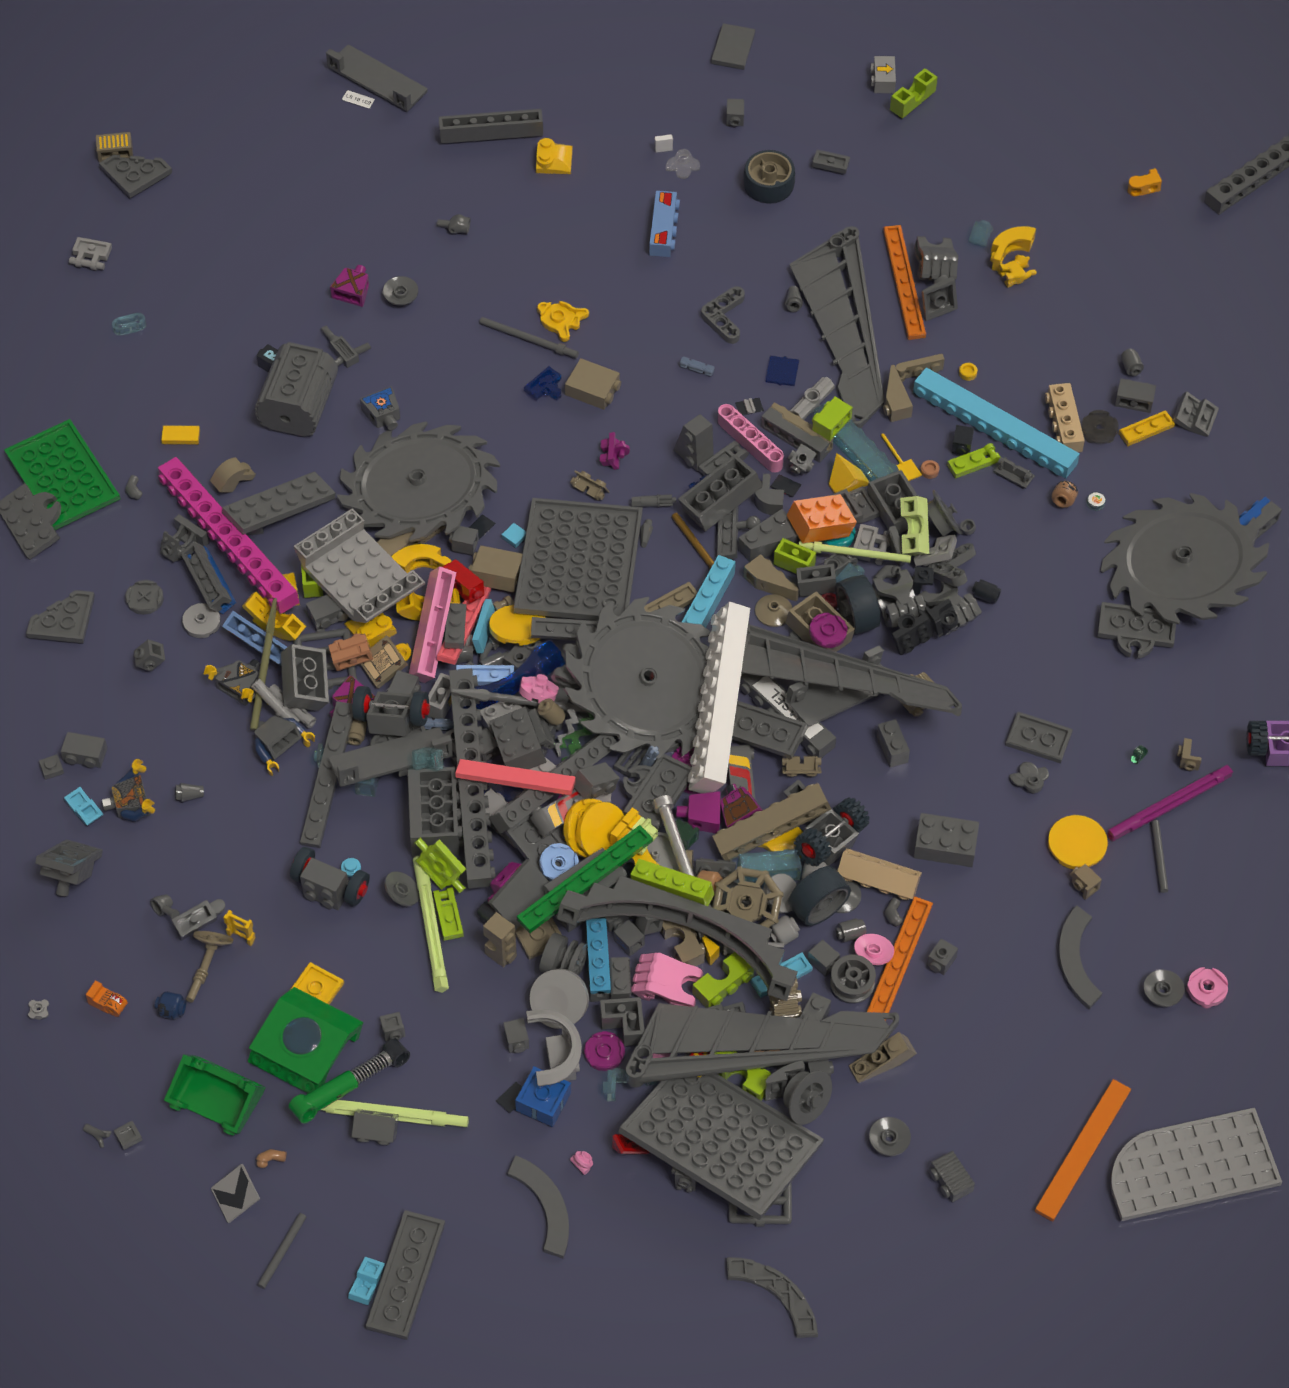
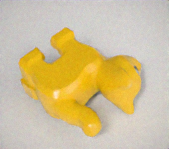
[998,255,1037,288]

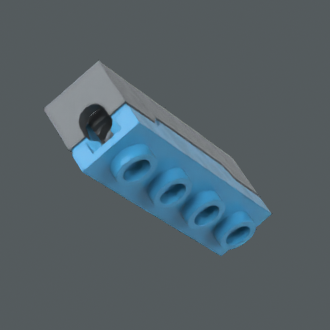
[586,918,611,1002]

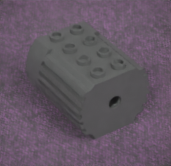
[255,342,338,437]

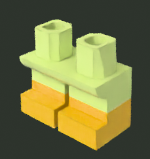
[610,807,658,855]

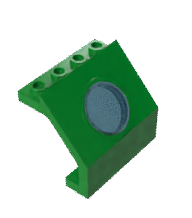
[248,987,364,1094]

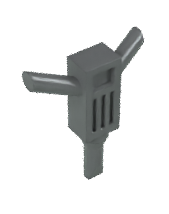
[321,325,371,368]

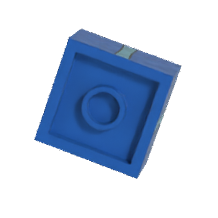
[515,1067,571,1127]

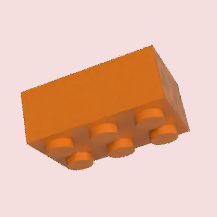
[786,494,857,544]

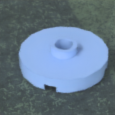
[539,843,579,881]

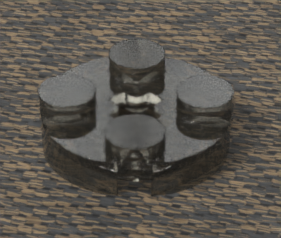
[1081,410,1119,444]

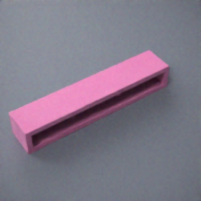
[409,567,457,683]

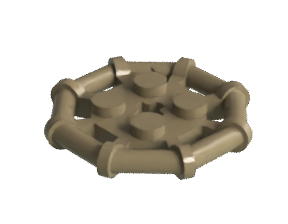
[712,866,784,928]

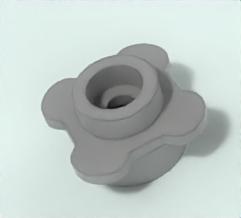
[28,999,49,1020]

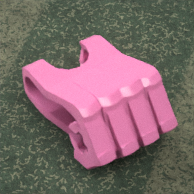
[631,953,703,1007]

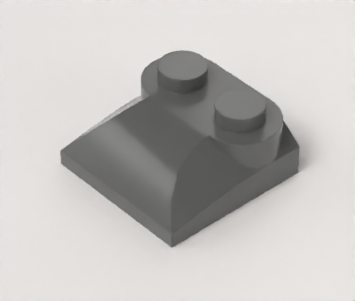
[922,276,958,321]

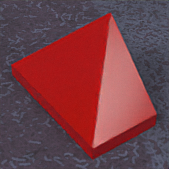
[612,1134,650,1154]

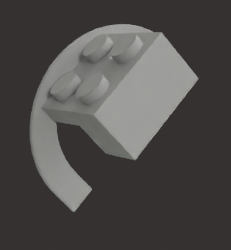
[526,1009,582,1086]

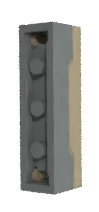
[761,402,834,463]

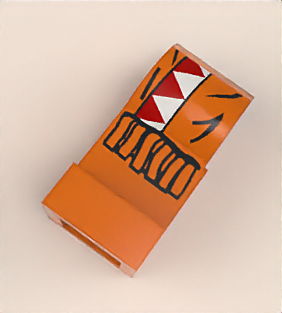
[86,980,128,1017]

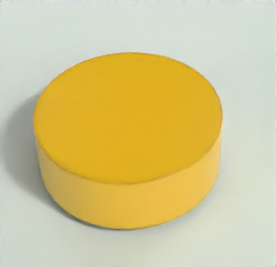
[959,363,978,381]

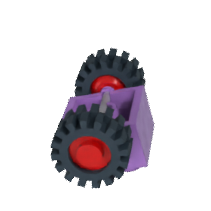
[1246,721,1289,766]

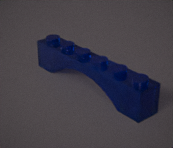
[463,639,565,710]

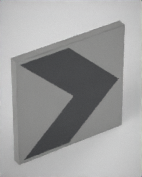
[211,1164,260,1223]

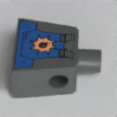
[360,386,400,430]

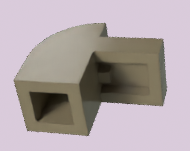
[210,457,256,492]

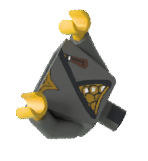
[203,659,261,706]

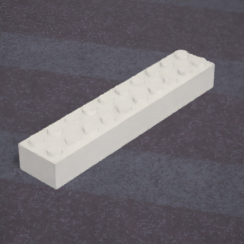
[688,602,750,793]

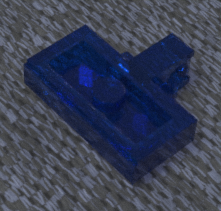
[523,366,562,401]

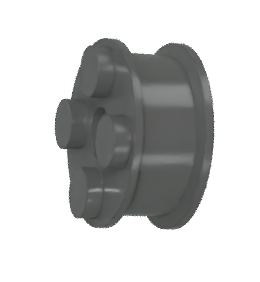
[830,955,876,1003]

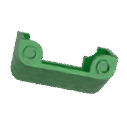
[164,1054,266,1136]

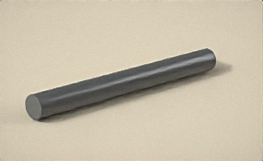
[1151,820,1168,893]
[257,1213,307,1289]

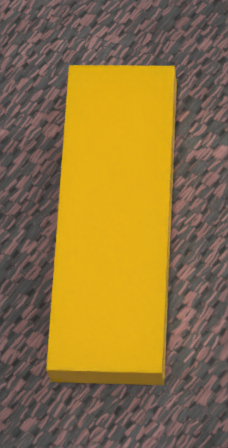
[1118,410,1175,446]

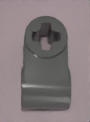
[824,553,858,580]

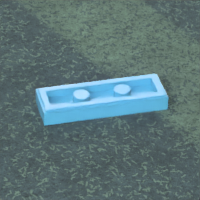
[472,599,495,653]
[750,953,813,998]

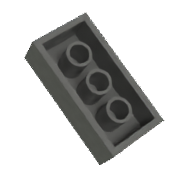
[678,454,762,531]

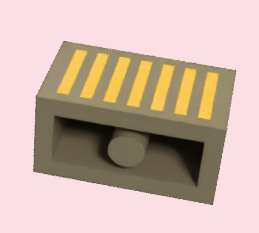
[96,132,133,162]

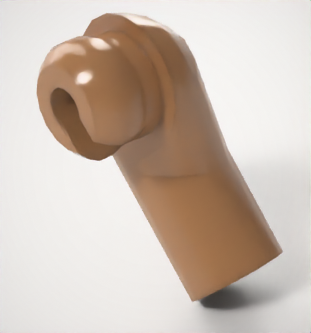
[256,1149,287,1168]

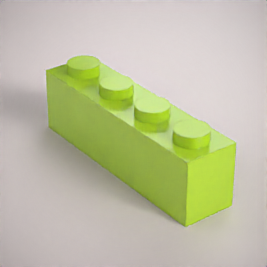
[631,859,714,906]

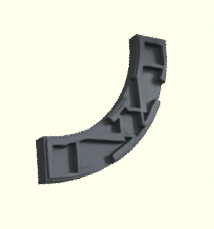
[1059,905,1103,1009]
[508,1155,569,1259]
[727,1257,818,1338]

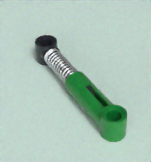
[288,1038,410,1123]

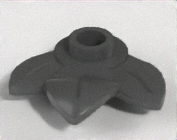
[1010,762,1049,793]

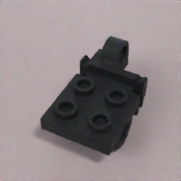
[892,598,958,655]

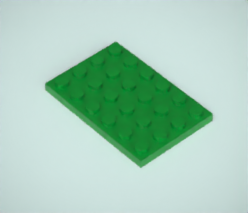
[4,419,120,530]

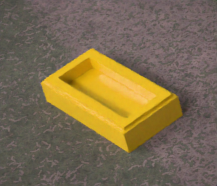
[162,426,200,444]

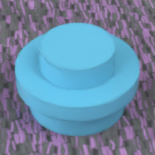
[341,858,361,877]

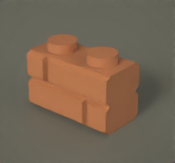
[328,633,373,671]

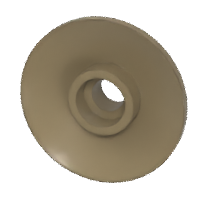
[755,594,792,627]

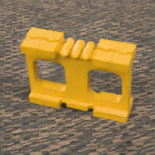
[223,910,256,946]

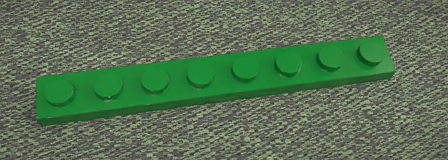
[517,825,653,934]

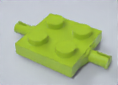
[415,837,466,893]

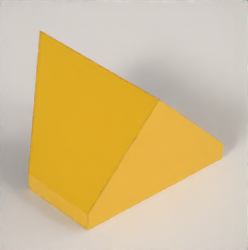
[829,453,869,494]

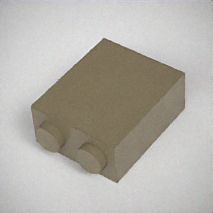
[565,358,621,410]
[469,545,523,592]

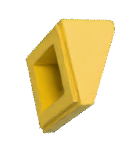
[702,936,720,966]

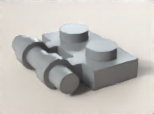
[69,237,112,270]
[852,524,890,565]

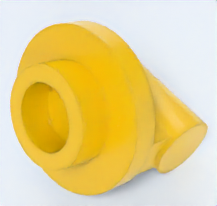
[396,643,411,661]

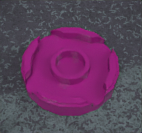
[809,613,847,648]
[584,1031,625,1071]

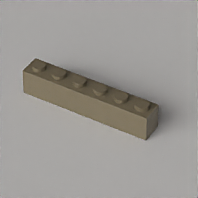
[712,783,831,861]

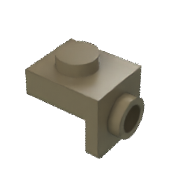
[1177,738,1202,771]

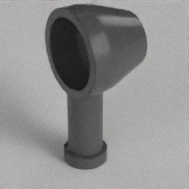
[150,894,180,919]

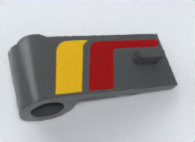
[728,745,755,799]
[530,789,584,838]

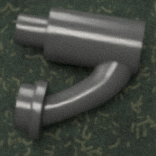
[479,637,509,665]

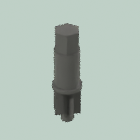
[632,494,676,507]

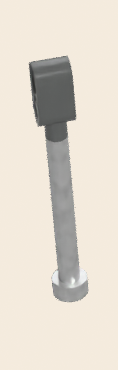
[652,795,711,940]

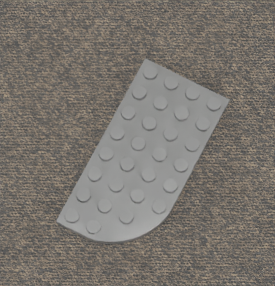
[1111,1108,1282,1221]

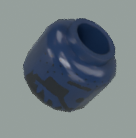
[155,991,186,1020]

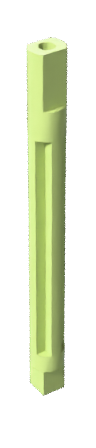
[413,856,449,993]
[322,1100,469,1127]

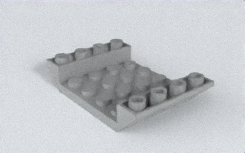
[294,508,425,623]

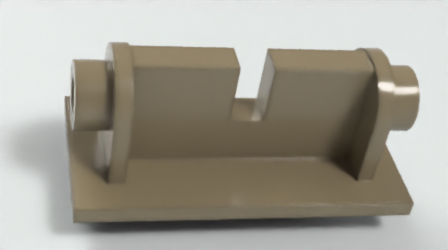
[570,470,610,500]
[782,756,822,776]

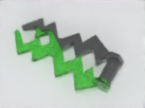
[555,705,594,761]

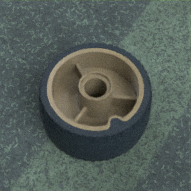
[743,150,795,204]

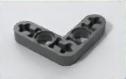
[701,286,745,344]
[928,543,976,587]

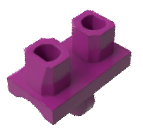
[600,432,630,470]

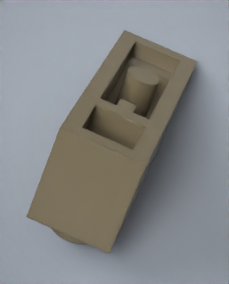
[883,365,913,422]

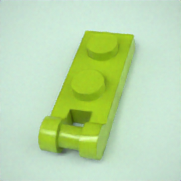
[947,443,1001,479]
[433,887,464,941]

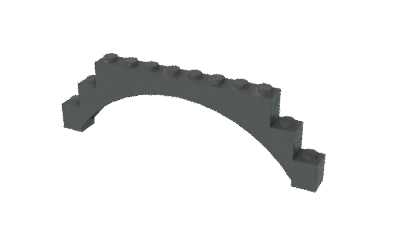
[557,876,798,1001]

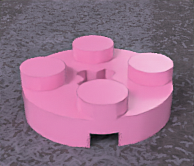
[519,674,559,703]
[1186,967,1228,1008]

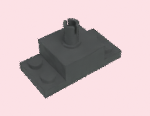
[35,839,103,896]

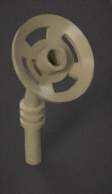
[186,931,233,1002]

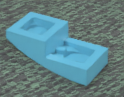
[64,787,103,826]
[348,1257,385,1305]

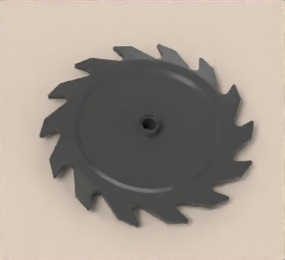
[337,421,500,542]
[1101,493,1269,624]
[564,597,710,759]

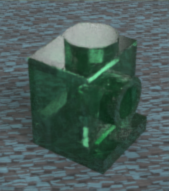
[675,819,699,851]

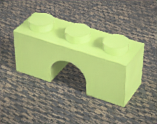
[900,496,929,556]

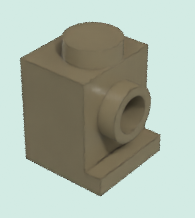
[1070,864,1102,900]

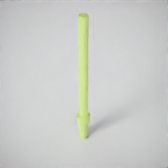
[799,541,911,563]

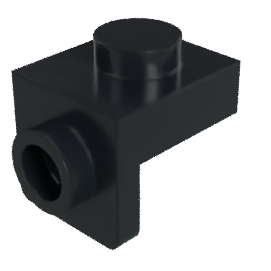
[911,567,934,595]

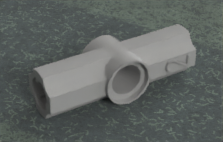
[790,377,835,420]

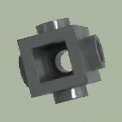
[787,443,817,476]
[134,639,165,671]

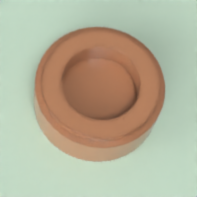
[921,460,939,479]

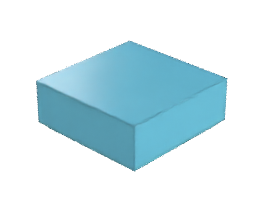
[502,523,527,548]

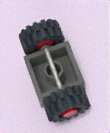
[794,797,870,867]

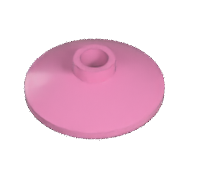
[854,934,894,965]

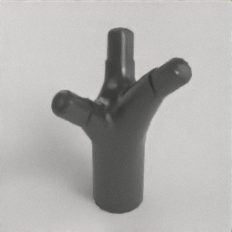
[83,1124,111,1148]

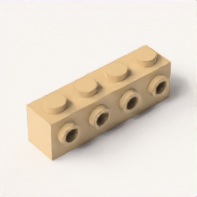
[1045,383,1084,452]
[838,848,922,900]

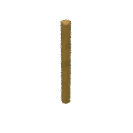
[672,513,714,569]

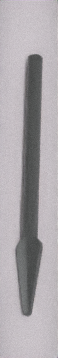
[450,689,588,713]

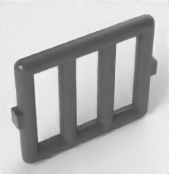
[294,628,357,689]
[729,1182,792,1227]

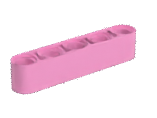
[718,404,784,473]

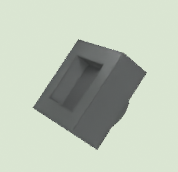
[39,754,64,780]
[114,1121,142,1150]

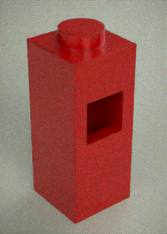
[442,559,485,604]

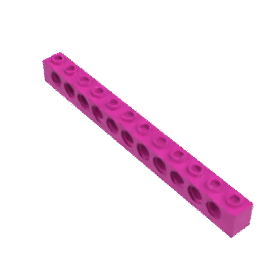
[158,457,300,614]

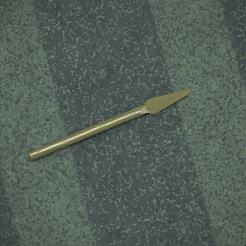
[250,598,277,731]

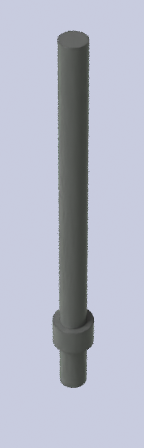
[480,317,579,358]

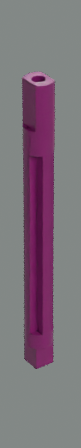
[1107,765,1233,841]

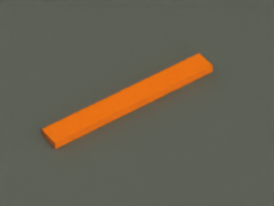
[883,225,926,340]
[867,896,933,1021]
[1035,1079,1131,1222]

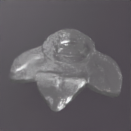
[666,149,700,179]

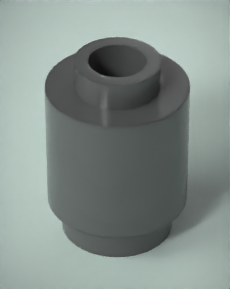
[1121,349,1144,376]
[835,918,867,943]

